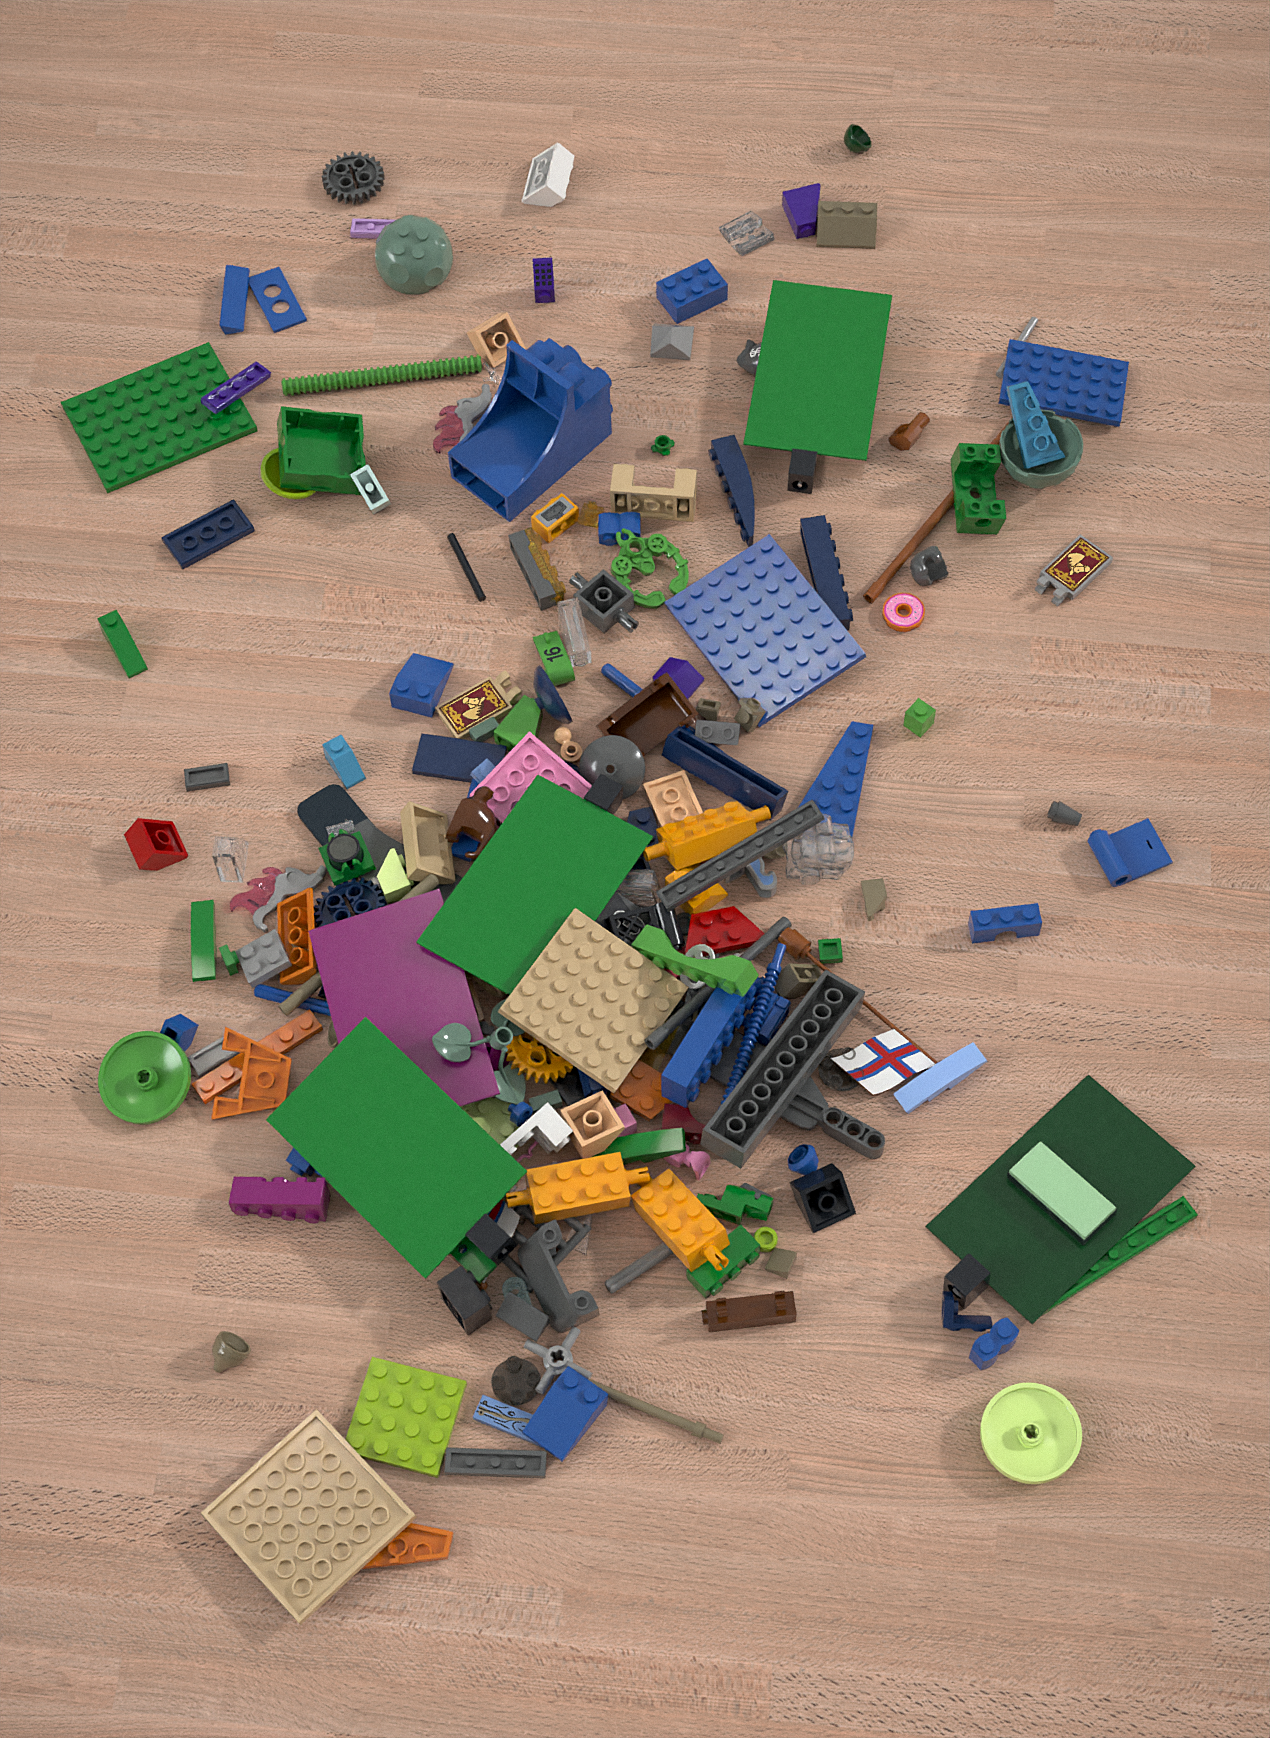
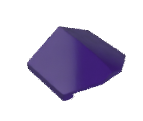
[653,657,704,699]

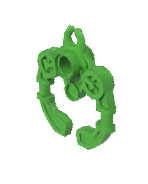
[610,528,688,609]

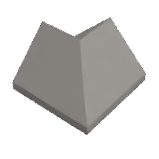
[650,324,694,360]

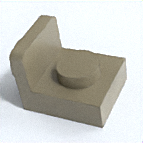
[734,697,766,732]

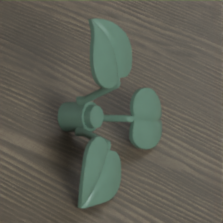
[432,999,526,1105]

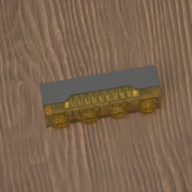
[508,527,566,611]

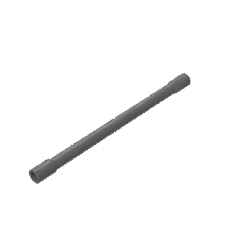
[645,917,792,1050]

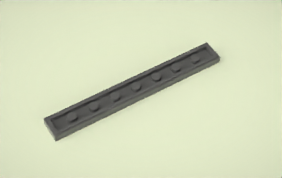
[656,800,825,912]

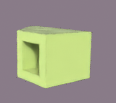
[377,848,414,904]

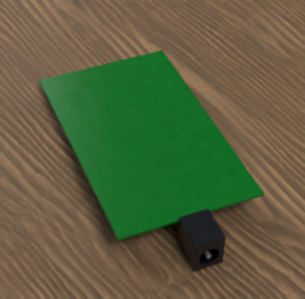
[743,280,893,494]
[416,774,653,995]
[266,1017,528,1279]

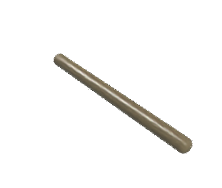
[278,874,439,1016]

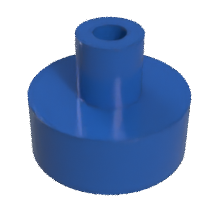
[508,1102,533,1127]

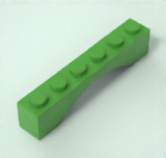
[631,924,759,997]

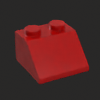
[124,818,188,871]

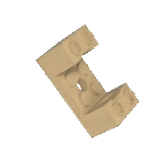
[610,464,697,522]

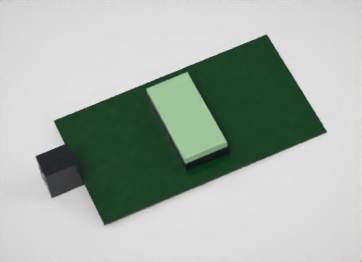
[925,1074,1196,1325]

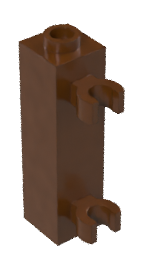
[701,1290,797,1333]

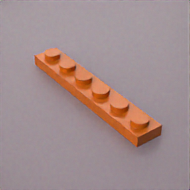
[192,1009,323,1105]

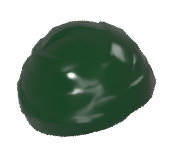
[844,124,872,153]

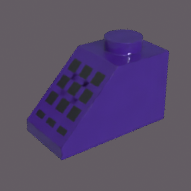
[532,257,555,303]

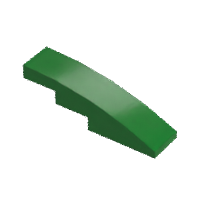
[191,900,217,982]
[592,1128,686,1165]

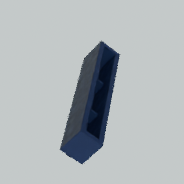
[800,515,853,631]
[661,726,788,821]

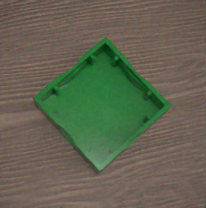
[277,406,366,495]

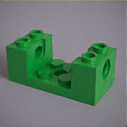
[950,443,1006,535]

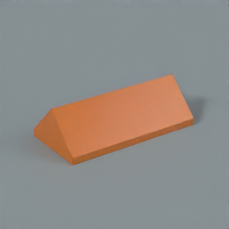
[277,887,316,985]

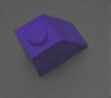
[782,183,821,239]

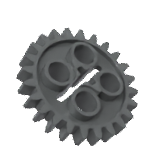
[322,151,385,205]

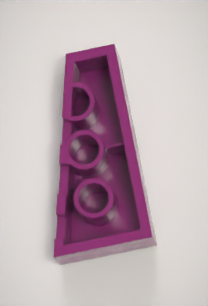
[228,1176,331,1224]

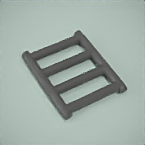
[502,1204,591,1293]

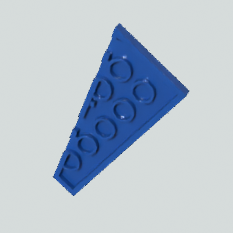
[798,721,873,841]

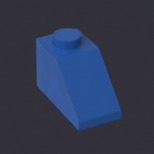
[160,1014,199,1052]

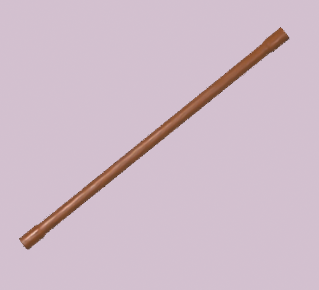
[863,417,1013,603]

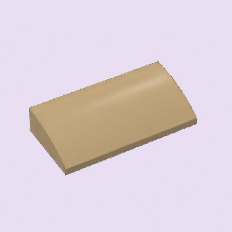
[400,801,455,884]

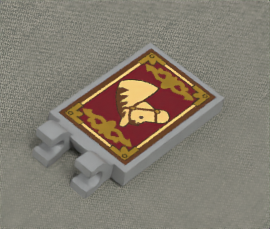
[1035,534,1113,606]

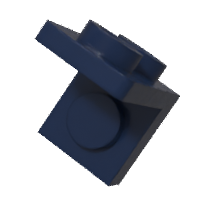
[941,1291,993,1332]

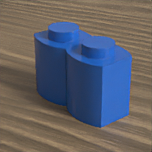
[598,512,641,546]
[969,1317,1019,1370]

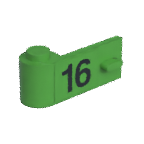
[533,631,575,686]

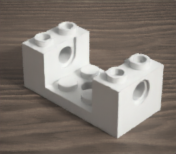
[500,1102,573,1200]

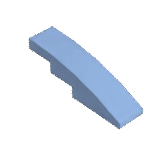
[894,1042,987,1114]

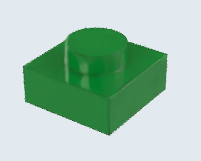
[818,938,843,964]
[219,944,240,976]

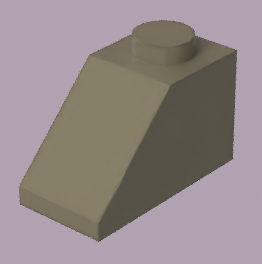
[775,963,822,999]

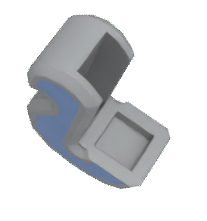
[725,858,777,898]

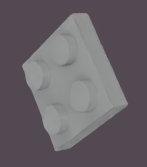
[235,929,292,988]

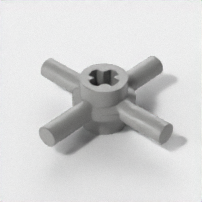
[524,1326,593,1394]

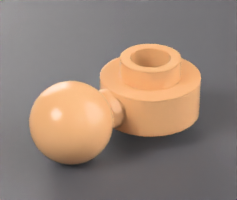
[554,727,582,764]

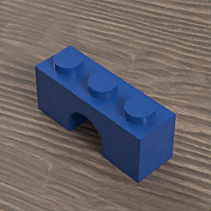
[968,903,1042,943]

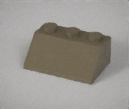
[817,201,877,249]

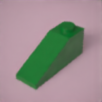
[97,609,148,678]

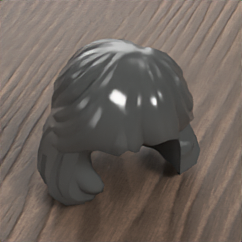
[910,546,948,586]

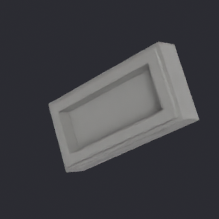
[188,1036,240,1078]

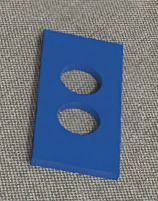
[248,267,307,333]

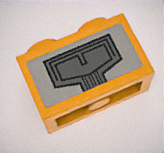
[531,493,579,543]

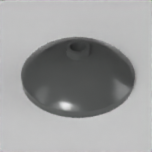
[579,735,645,800]

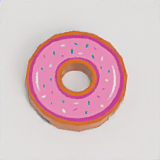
[882,593,925,632]

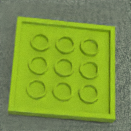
[345,1357,467,1478]

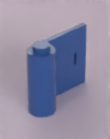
[1087,818,1173,887]

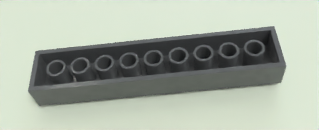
[700,970,865,1169]

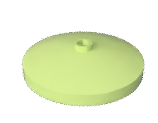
[980,1383,1082,1484]

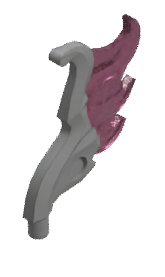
[433,384,492,454]
[230,865,328,933]

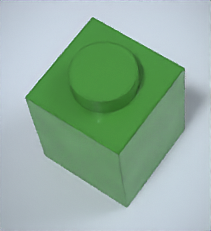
[903,698,936,738]

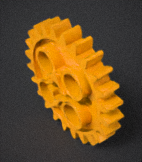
[506,1032,573,1084]

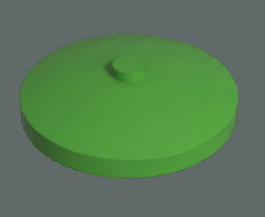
[98,1031,191,1125]

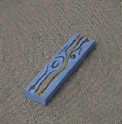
[473,1395,541,1447]

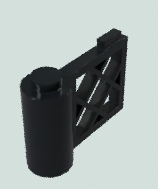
[608,902,685,951]

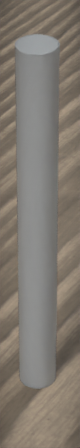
[996,317,1038,378]

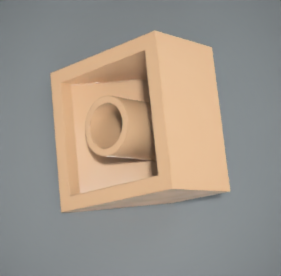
[466,312,526,368]
[560,1090,625,1159]

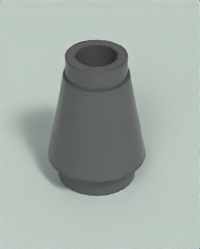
[1047,801,1082,826]

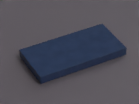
[161,499,255,570]
[412,733,507,783]

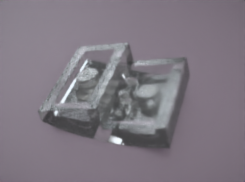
[719,211,775,256]

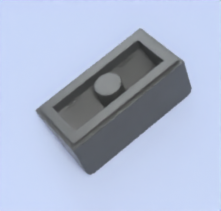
[496,1291,550,1342]

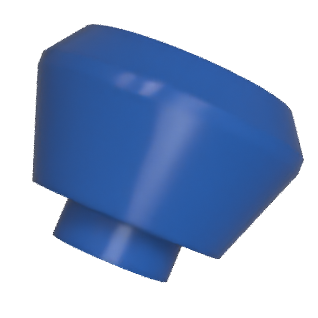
[788,1144,819,1175]

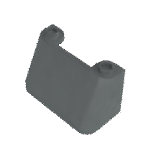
[518,1219,600,1333]

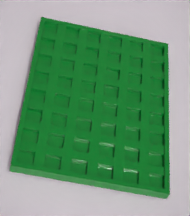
[61,342,258,494]

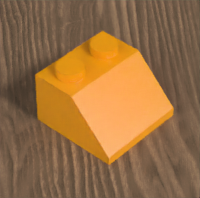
[665,863,728,915]

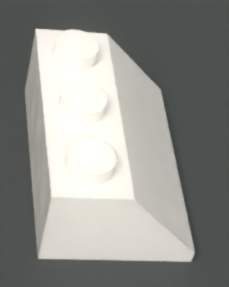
[522,143,574,207]

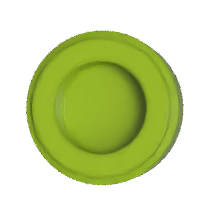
[754,1227,778,1252]

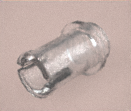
[326,819,356,836]

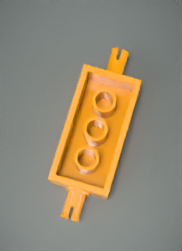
[643,801,771,870]
[505,1152,650,1224]
[631,1169,730,1272]

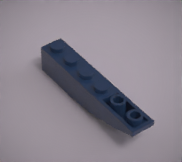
[708,434,755,548]

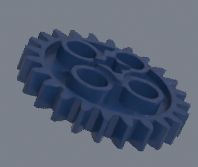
[314,878,387,927]

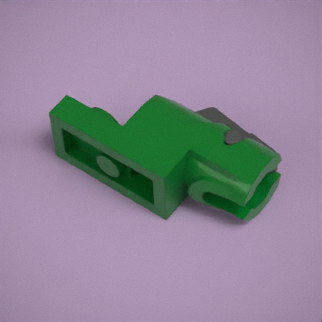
[697,1183,774,1225]

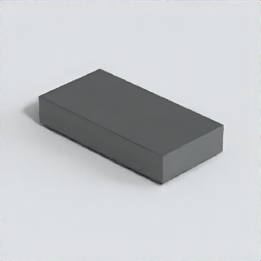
[184,763,230,792]

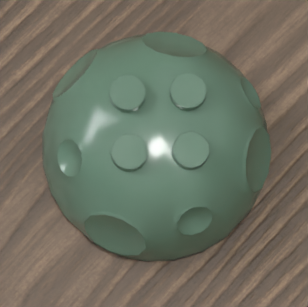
[375,215,453,295]
[999,410,1083,489]

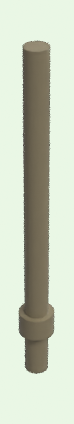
[589,1379,724,1444]

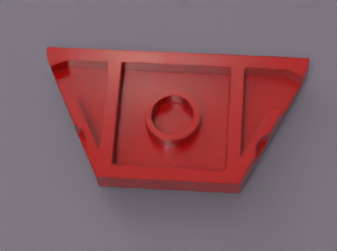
[684,906,765,958]

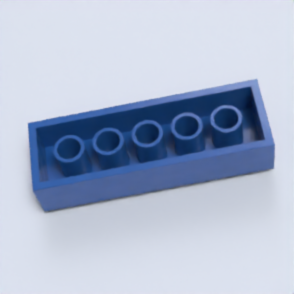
[661,982,756,1108]

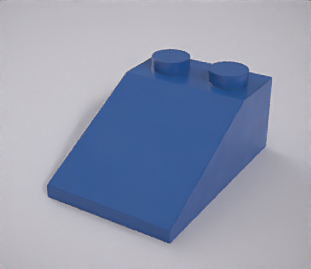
[389,653,454,718]
[522,1366,608,1462]

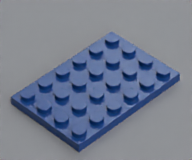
[998,339,1129,427]

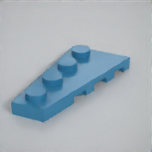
[1006,381,1065,468]

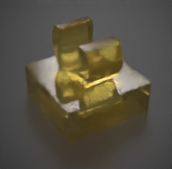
[578,501,604,528]

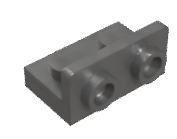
[695,720,741,745]

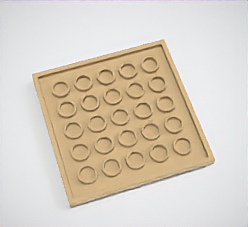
[498,908,689,1093]
[201,1409,417,1625]

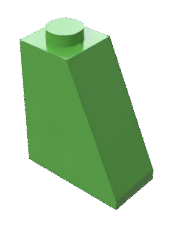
[494,695,543,751]

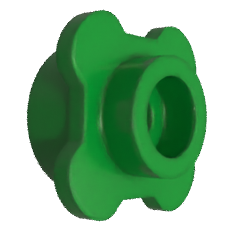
[651,435,675,456]

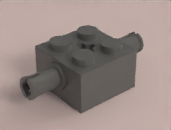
[569,569,639,633]

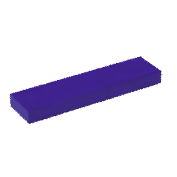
[201,361,271,414]

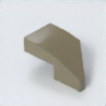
[861,878,887,921]

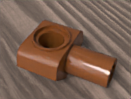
[888,412,930,451]

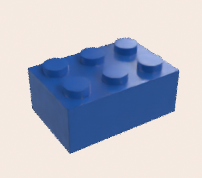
[656,258,728,324]

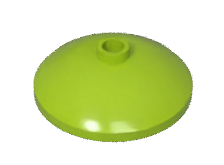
[260,448,316,499]

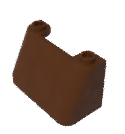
[595,672,698,761]

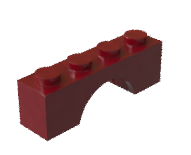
[661,1103,706,1145]

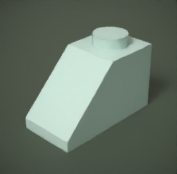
[350,464,391,515]

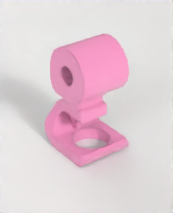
[664,1145,711,1180]

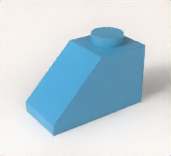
[322,735,366,789]

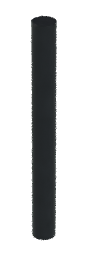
[447,533,486,602]

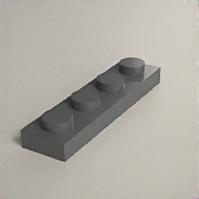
[445,1447,547,1479]

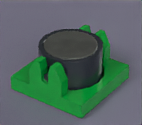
[318,829,376,886]

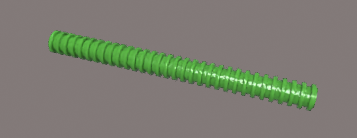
[281,354,482,396]

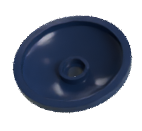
[533,665,573,724]

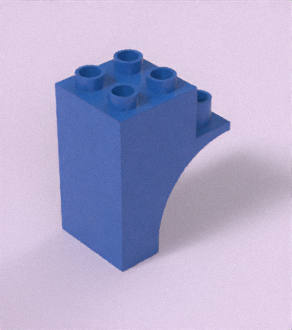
[448,338,613,522]

